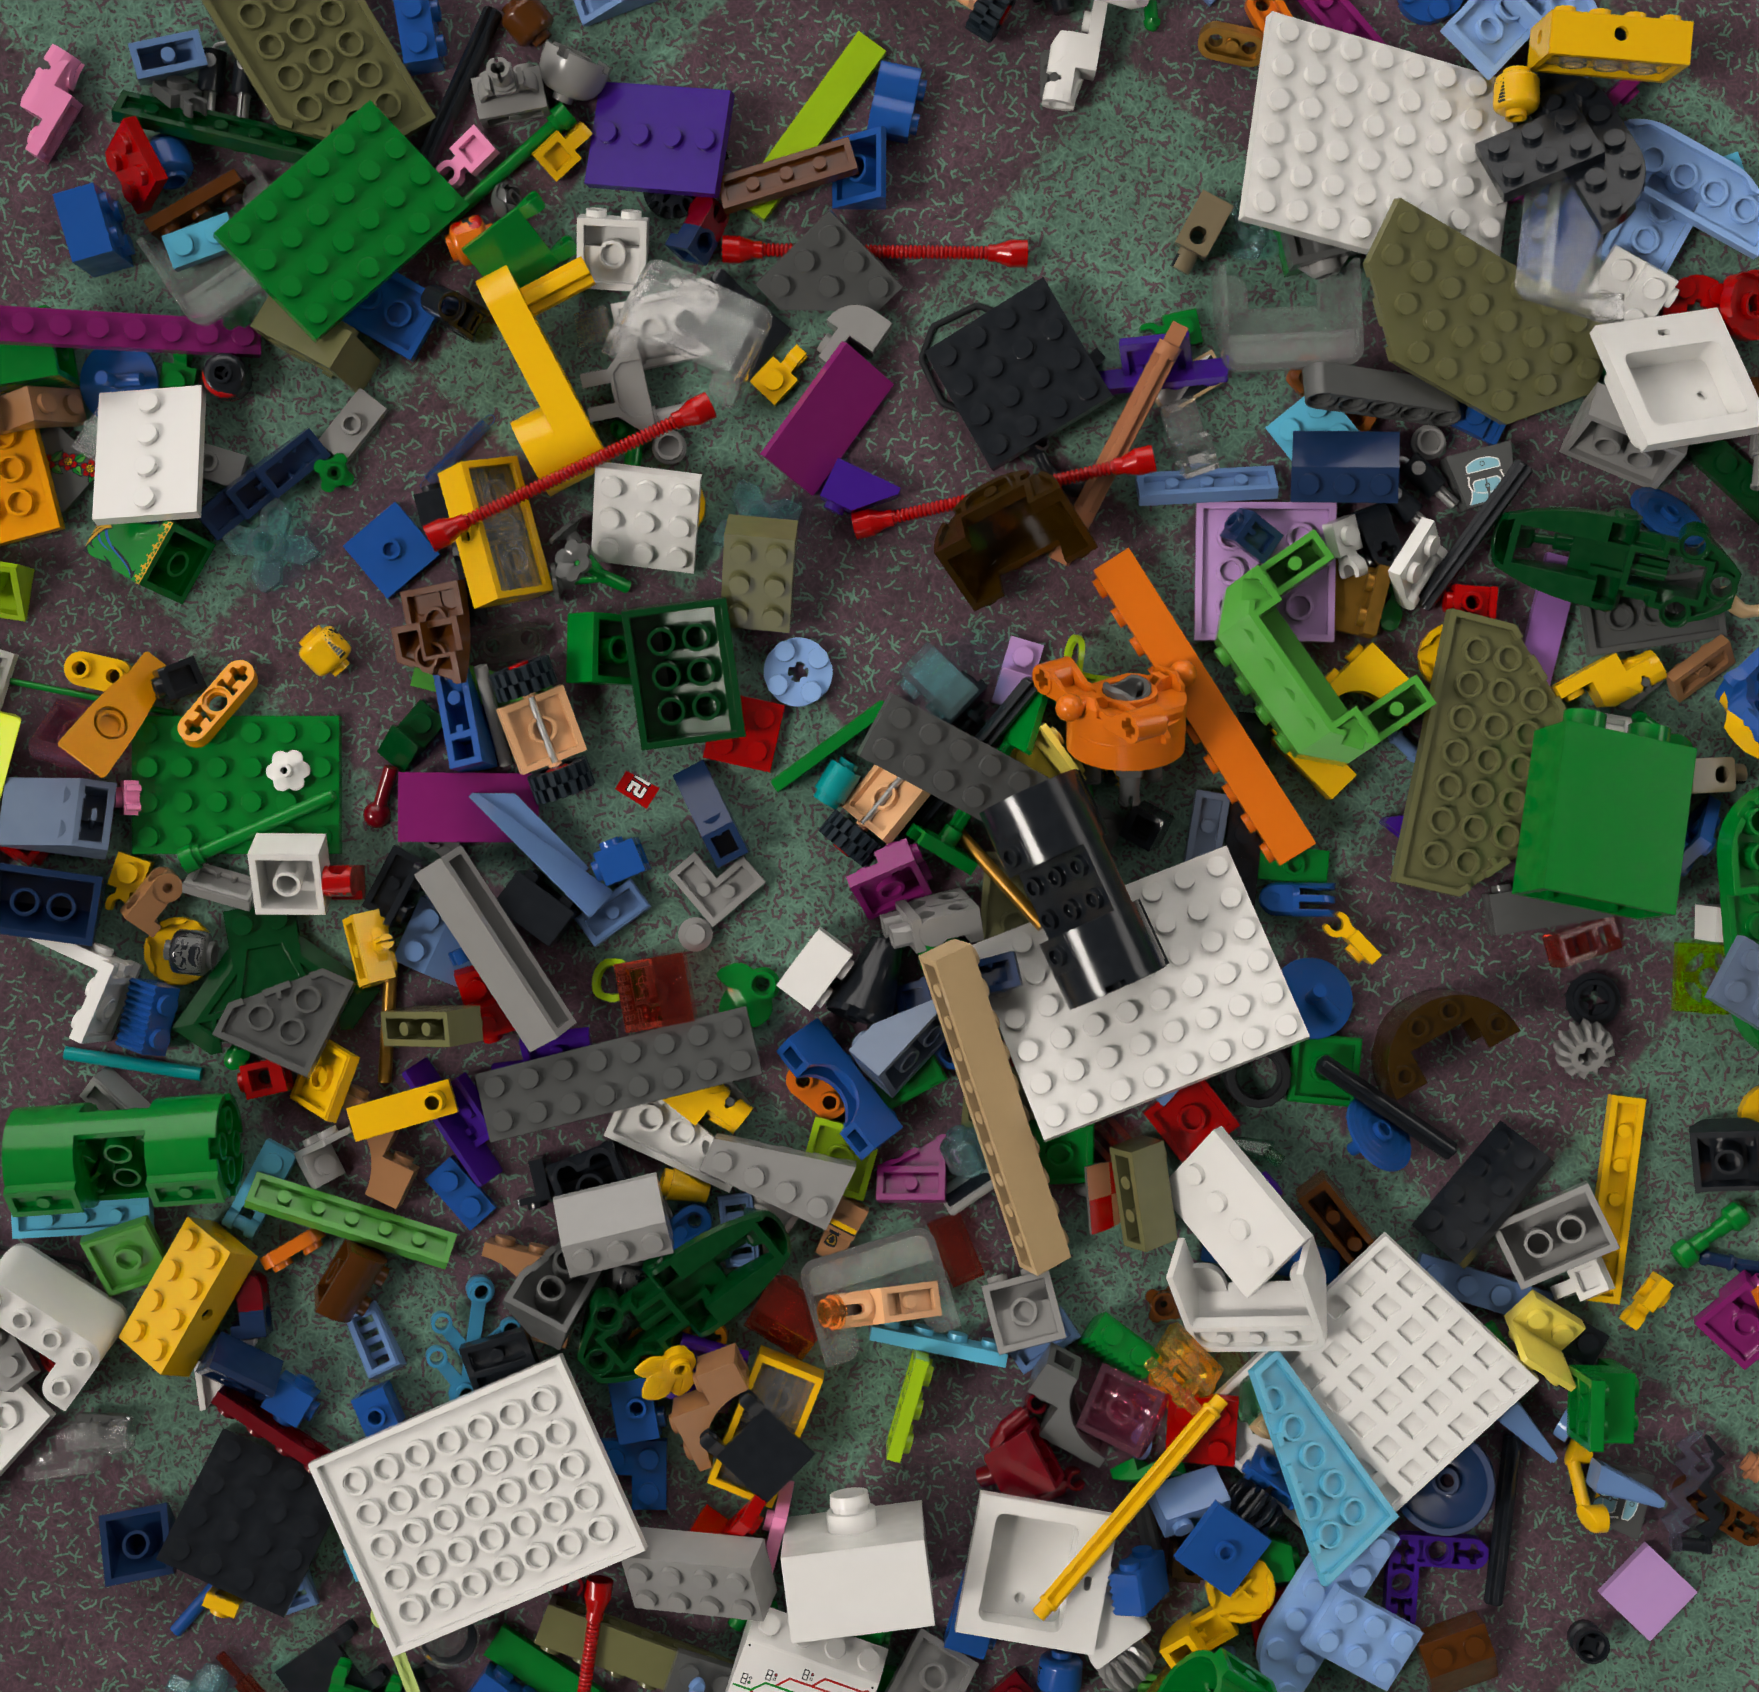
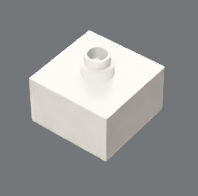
[780,1487,935,1644]

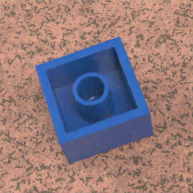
[52,182,135,278]

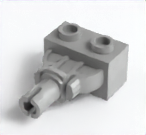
[471,57,551,129]

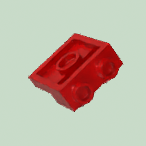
[454,965,515,1044]

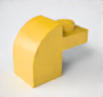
[1159,1605,1239,1669]

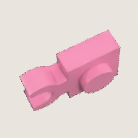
[436,124,500,189]
[114,780,142,815]

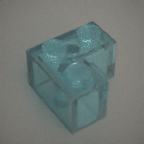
[899,641,979,722]

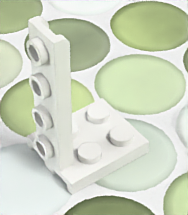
[28,938,143,1044]

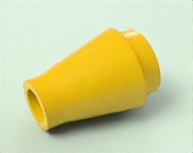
[659,1167,711,1203]

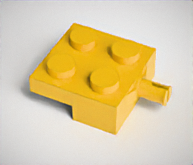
[342,909,397,989]

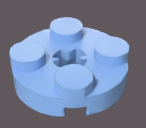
[764,637,833,707]

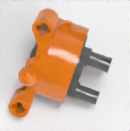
[1032,656,1197,807]

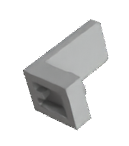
[293,1125,353,1189]

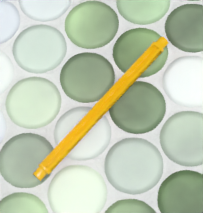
[1032,1393,1228,1621]

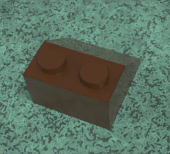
[1415,1610,1498,1692]

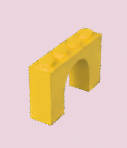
[1271,642,1411,800]

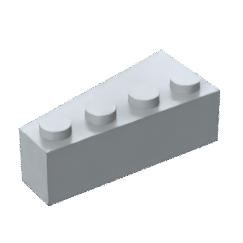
[699,1133,857,1230]

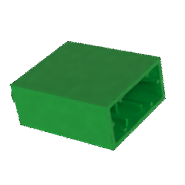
[1512,708,1697,920]

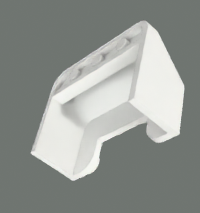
[0,1243,128,1411]

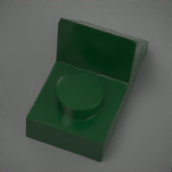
[377,699,443,772]

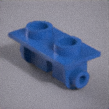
[1241,1445,1295,1511]

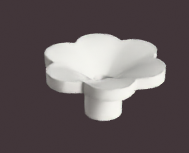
[266,750,311,792]

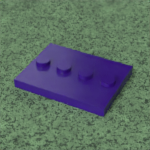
[584,82,735,198]

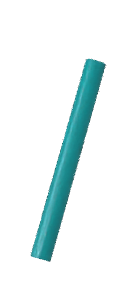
[63,1046,204,1081]

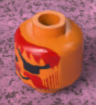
[444,215,493,267]

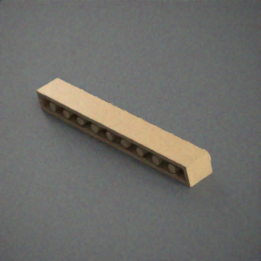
[918,939,1071,1276]

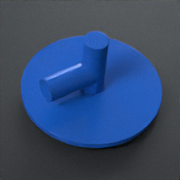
[80,349,159,417]
[1630,487,1704,547]
[1281,958,1353,1040]
[1345,1098,1411,1172]

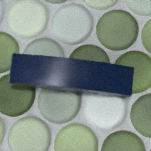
[197,427,331,541]
[896,951,1023,1013]

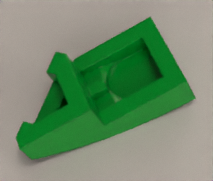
[1110,1457,1187,1484]

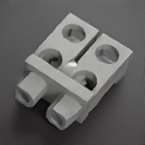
[880,887,984,954]

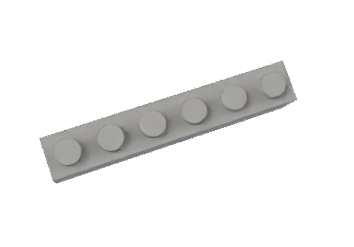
[414,845,577,1052]

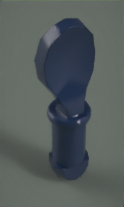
[1699,1249,1759,1276]

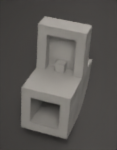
[817,305,892,366]

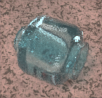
[939,1125,987,1179]

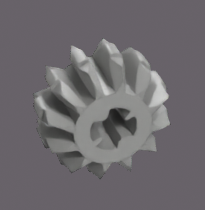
[1553,1018,1615,1080]
[1096,1638,1156,1692]

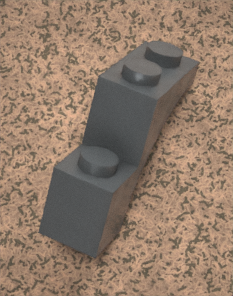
[1027,1342,1109,1468]

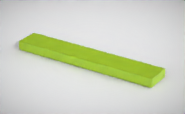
[746,30,886,222]

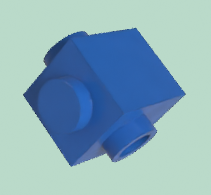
[260,1370,321,1428]
[351,1379,406,1437]

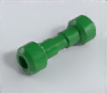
[1670,1201,1751,1269]

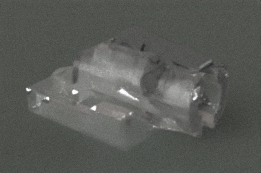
[24,1412,136,1482]

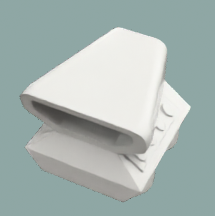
[1084,1566,1151,1669]

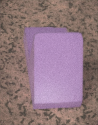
[991,636,1044,705]

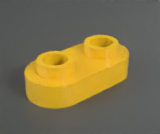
[64,651,132,692]

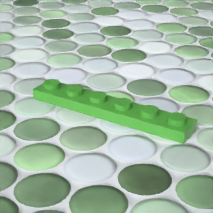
[244,1171,457,1269]

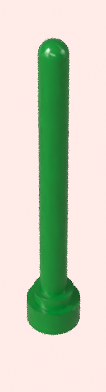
[454,101,578,222]
[176,790,337,874]

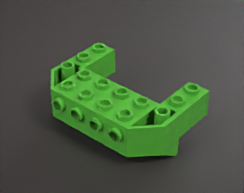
[1214,529,1437,767]

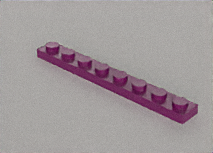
[0,305,261,358]

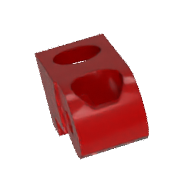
[322,865,365,900]

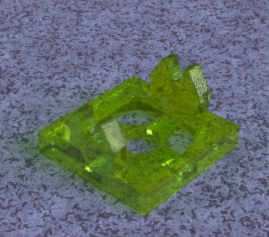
[1671,942,1731,1015]

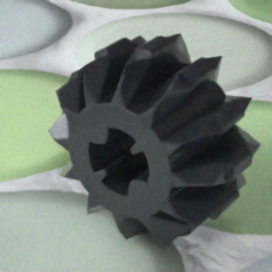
[1228,1478,1284,1536]

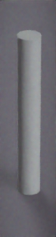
[473,664,513,767]

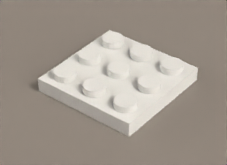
[591,462,702,574]

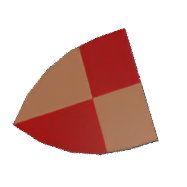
[1075,1161,1120,1235]

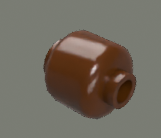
[502,0,554,48]

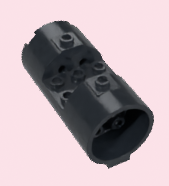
[979,769,1169,1010]

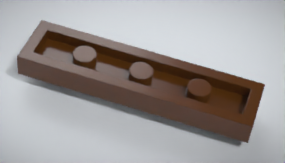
[720,137,859,215]

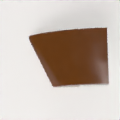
[391,579,471,684]

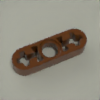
[1672,1475,1759,1546]

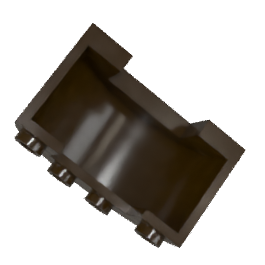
[934,469,1098,612]
[1371,989,1521,1100]

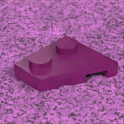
[876,1134,948,1203]

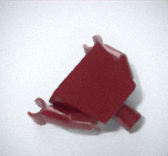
[976,1393,1085,1502]

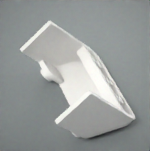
[1166,1233,1328,1352]

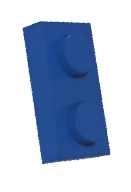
[424,1155,498,1231]

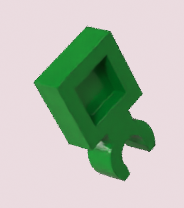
[1139,308,1203,346]

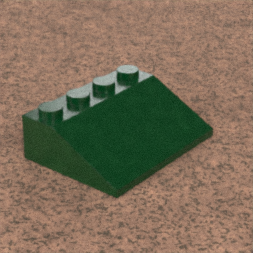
[621,597,746,751]

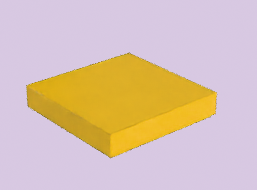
[290,1039,360,1123]

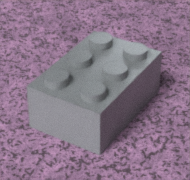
[1495,1180,1620,1290]

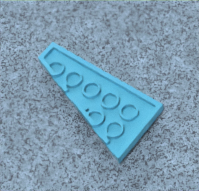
[1248,1351,1399,1587]

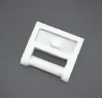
[1388,517,1448,610]

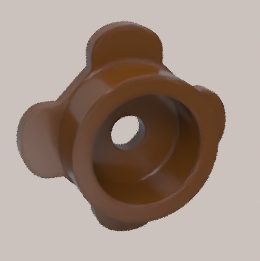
[1145,1286,1180,1323]

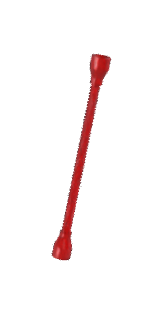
[722,235,1028,268]
[422,392,717,552]
[851,444,1157,540]
[577,1575,614,1692]

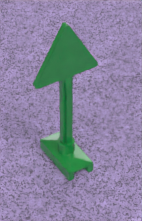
[906,692,1048,876]

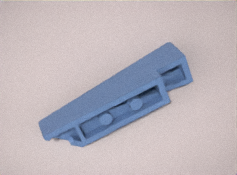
[469,793,614,918]

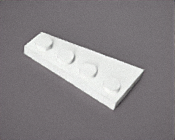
[604,1100,732,1193]

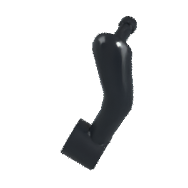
[1025,439,1086,497]

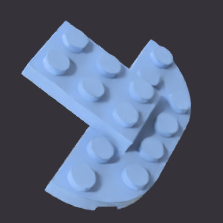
[1440,0,1598,81]
[1595,119,1759,273]
[1256,1529,1424,1692]

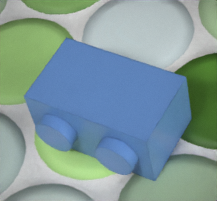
[1148,1465,1231,1538]

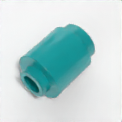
[813,757,861,809]

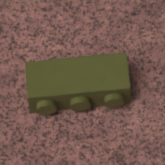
[380,1005,483,1047]
[1109,1135,1178,1252]

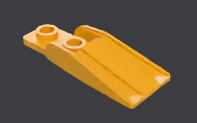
[58,652,166,778]

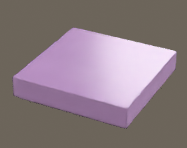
[1597,1541,1698,1641]

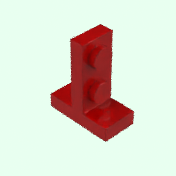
[688,1494,766,1537]

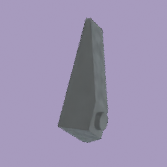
[502,1241,604,1350]

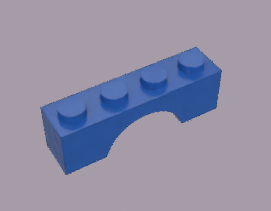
[776,1017,903,1161]

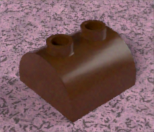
[314,1239,390,1323]

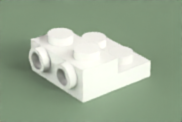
[577,207,650,292]
[1578,244,1680,323]

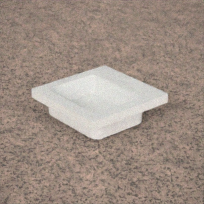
[1589,308,1759,453]
[955,1490,1115,1656]

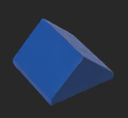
[832,126,886,210]

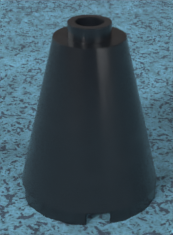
[825,933,904,1029]

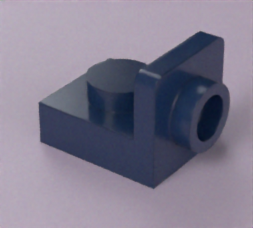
[1220,508,1284,564]

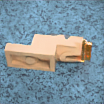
[817,1280,942,1330]

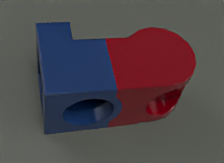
[664,196,730,266]
[230,1270,273,1340]

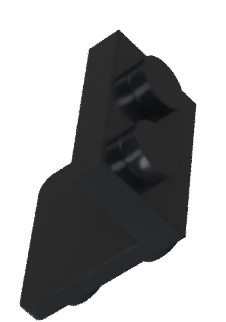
[362,845,431,928]

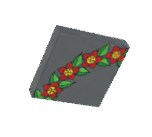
[41,427,96,517]

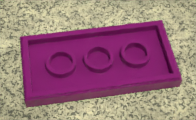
[760,341,894,496]
[398,772,539,843]

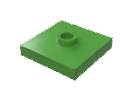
[80,1215,167,1297]

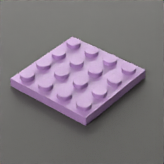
[1194,502,1337,643]

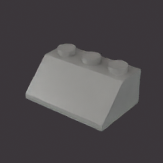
[1559,382,1689,489]
[553,1172,674,1278]

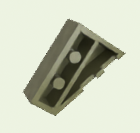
[250,296,381,393]

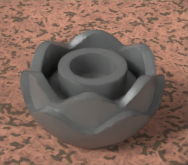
[491,181,524,218]

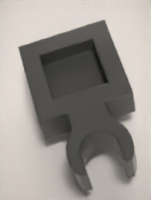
[152,75,208,118]

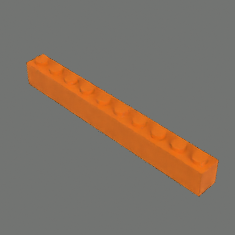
[1092,548,1316,866]

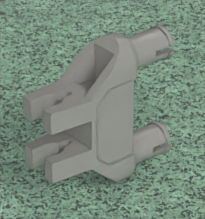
[580,332,685,431]

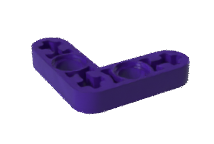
[1382,1530,1489,1625]

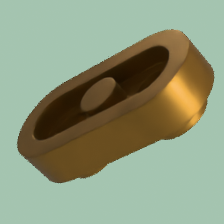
[1198,21,1264,67]

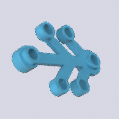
[425,1274,521,1401]

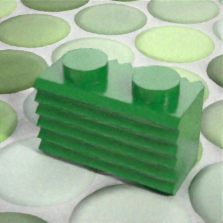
[1078,1311,1161,1383]

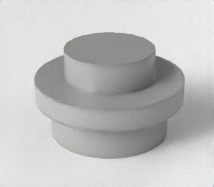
[1410,425,1446,460]
[652,430,687,465]
[678,917,713,952]

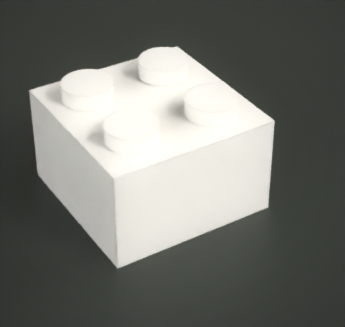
[247,833,332,915]
[776,926,854,1011]

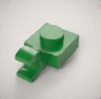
[159,354,201,388]

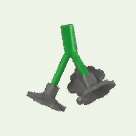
[549,514,631,604]

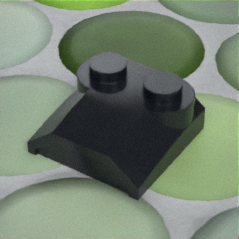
[1689,1118,1759,1194]

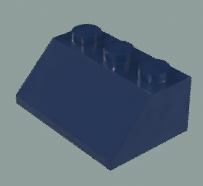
[1290,431,1400,503]
[0,863,107,946]

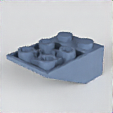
[0,777,117,860]

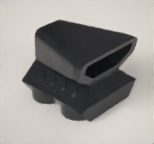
[547,1138,632,1196]

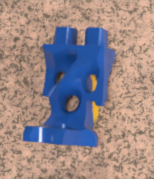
[1715,647,1759,759]

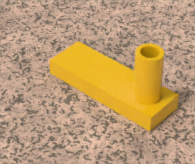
[346,1078,459,1142]

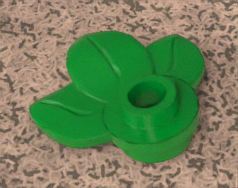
[716,962,780,1028]

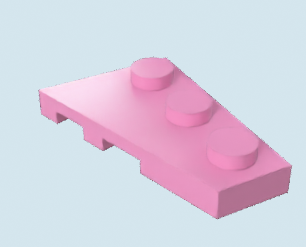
[762,1481,795,1572]

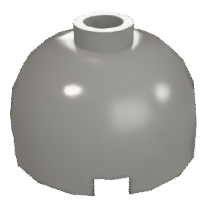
[539,40,612,105]

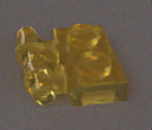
[1144,1322,1224,1415]

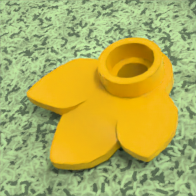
[634,1345,696,1400]

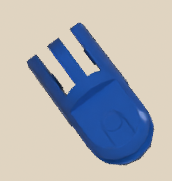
[1259,882,1336,917]

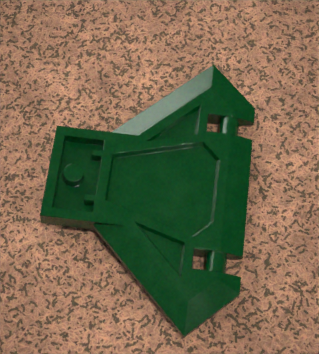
[172,906,380,1055]

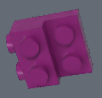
[846,838,933,920]
[1693,1269,1759,1370]

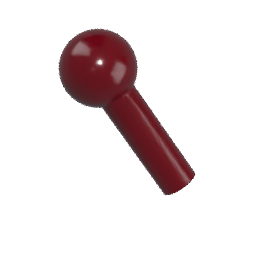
[363,765,398,828]

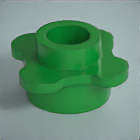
[314,453,354,493]

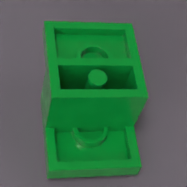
[1567,1358,1640,1452]

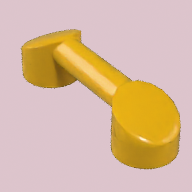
[1564,1439,1610,1533]

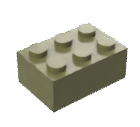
[721,514,799,633]

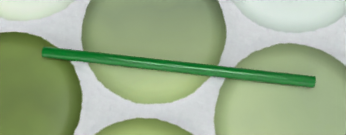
[9,678,174,716]

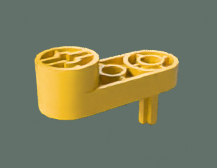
[475,256,612,497]

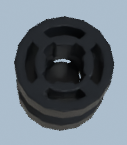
[1567,1619,1610,1664]

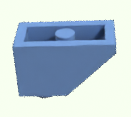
[128,29,208,86]

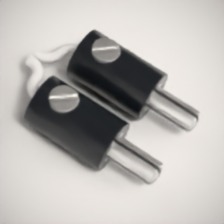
[197,41,258,119]
[1386,452,1459,525]

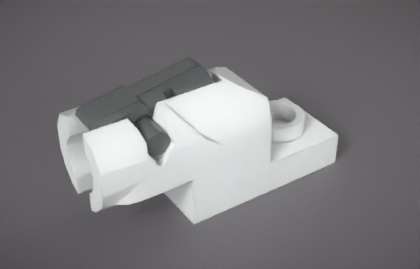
[1040,0,1108,111]

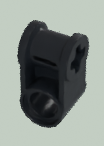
[421,284,491,344]
[1349,503,1402,568]

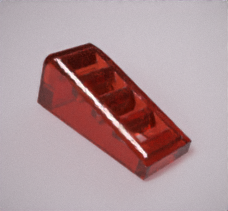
[1542,917,1622,968]

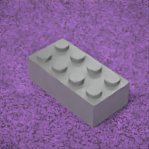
[621,1527,777,1622]

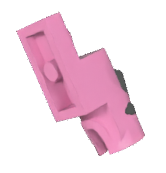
[20,44,85,165]

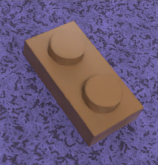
[1666,634,1736,703]

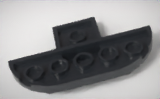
[1475,72,1646,235]

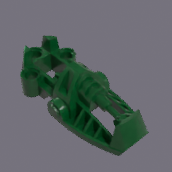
[1491,507,1742,628]
[577,1207,792,1383]

